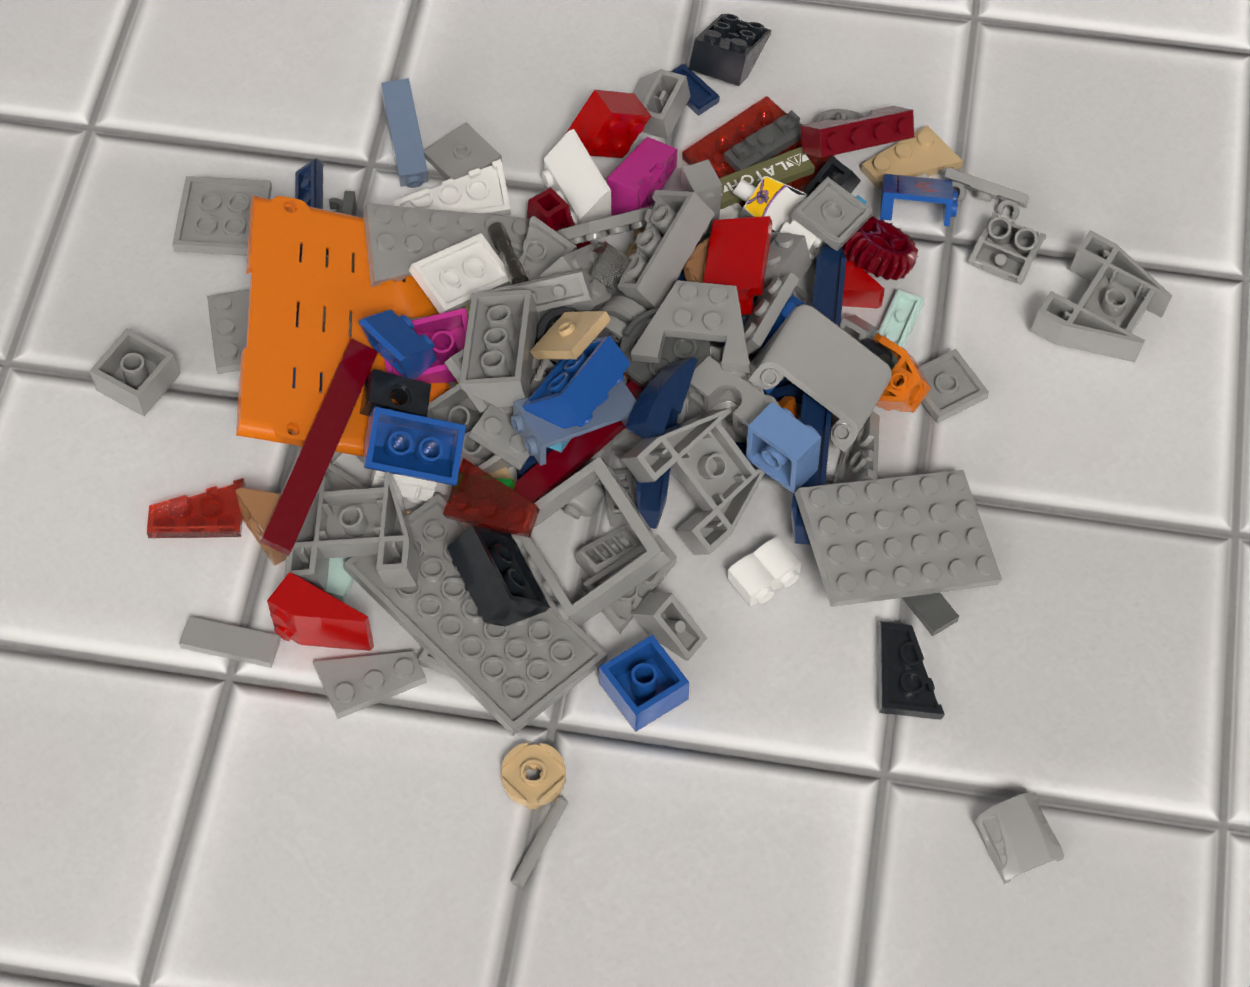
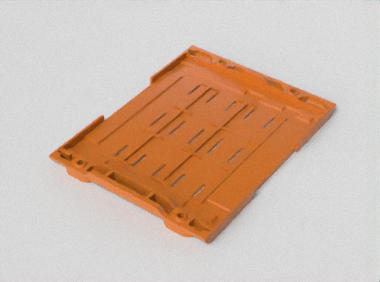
[236,195,450,457]

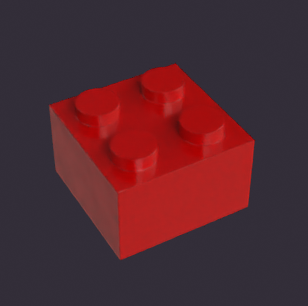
[566,90,651,158]

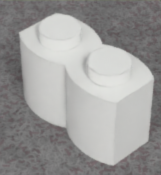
[728,537,801,606]

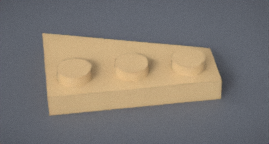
[861,125,963,189]

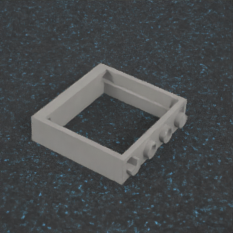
[509,456,672,626]

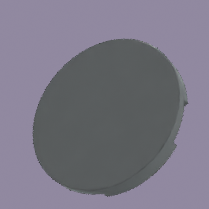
[620,308,711,389]

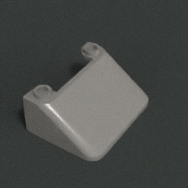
[746,304,892,453]

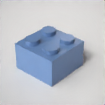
[746,402,821,494]

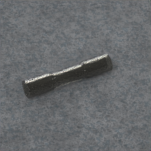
[488,222,529,285]

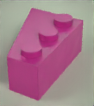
[607,136,678,216]

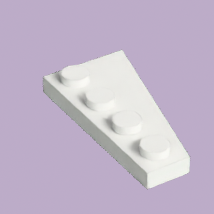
[393,159,511,216]

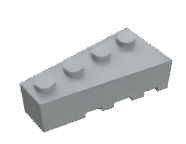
[617,190,715,309]

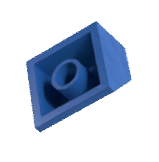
[359,310,437,380]

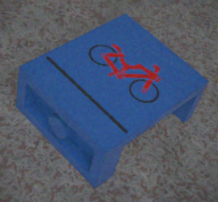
[880,174,958,226]

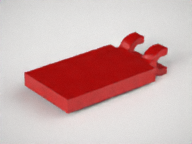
[703,216,773,315]

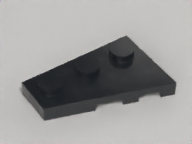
[878,621,945,720]

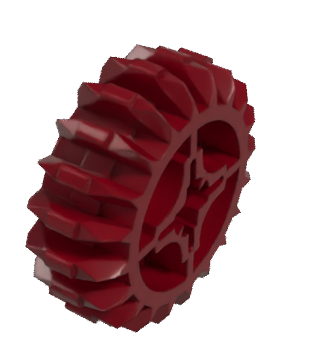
[842,216,918,281]

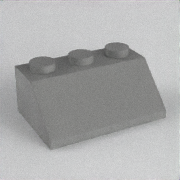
[427,384,513,477]

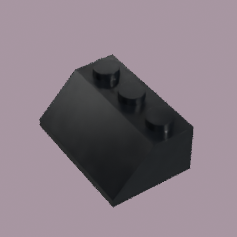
[447,525,550,627]

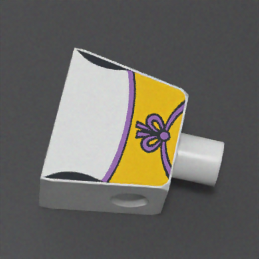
[733,176,807,233]

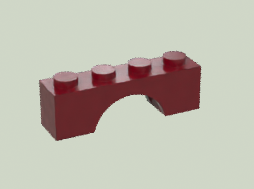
[801,106,915,158]
[527,188,624,290]

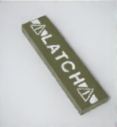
[719,147,815,210]

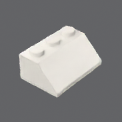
[541,129,611,225]

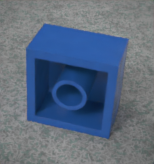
[599,634,689,732]

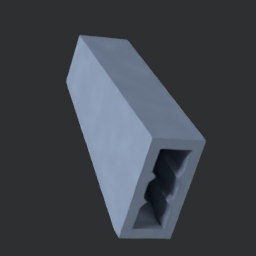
[381,78,428,188]

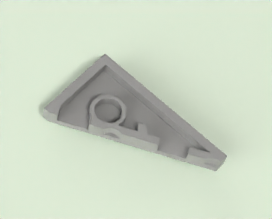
[514,216,577,284]

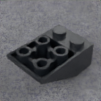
[688,14,772,86]

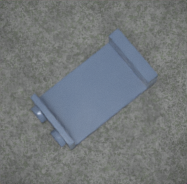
[511,380,636,466]

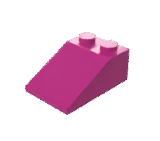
[384,308,469,383]

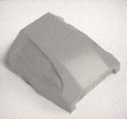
[968,213,1046,285]
[975,792,1065,884]

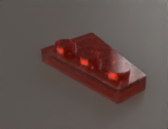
[443,458,540,538]
[146,478,245,538]

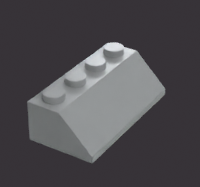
[459,289,538,407]

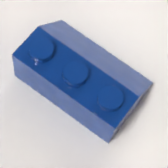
[522,335,631,429]
[364,407,466,486]

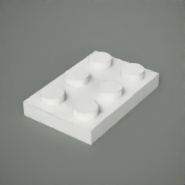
[409,233,514,314]

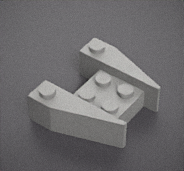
[1031,230,1172,362]
[621,408,765,555]
[284,472,420,592]

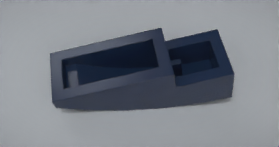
[625,357,698,439]

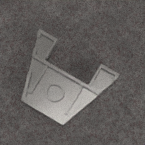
[631,280,750,373]

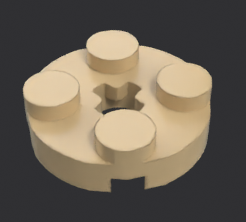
[501,742,566,810]

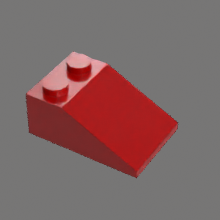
[267,572,374,651]

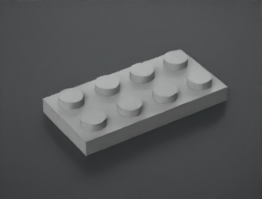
[468,357,549,470]

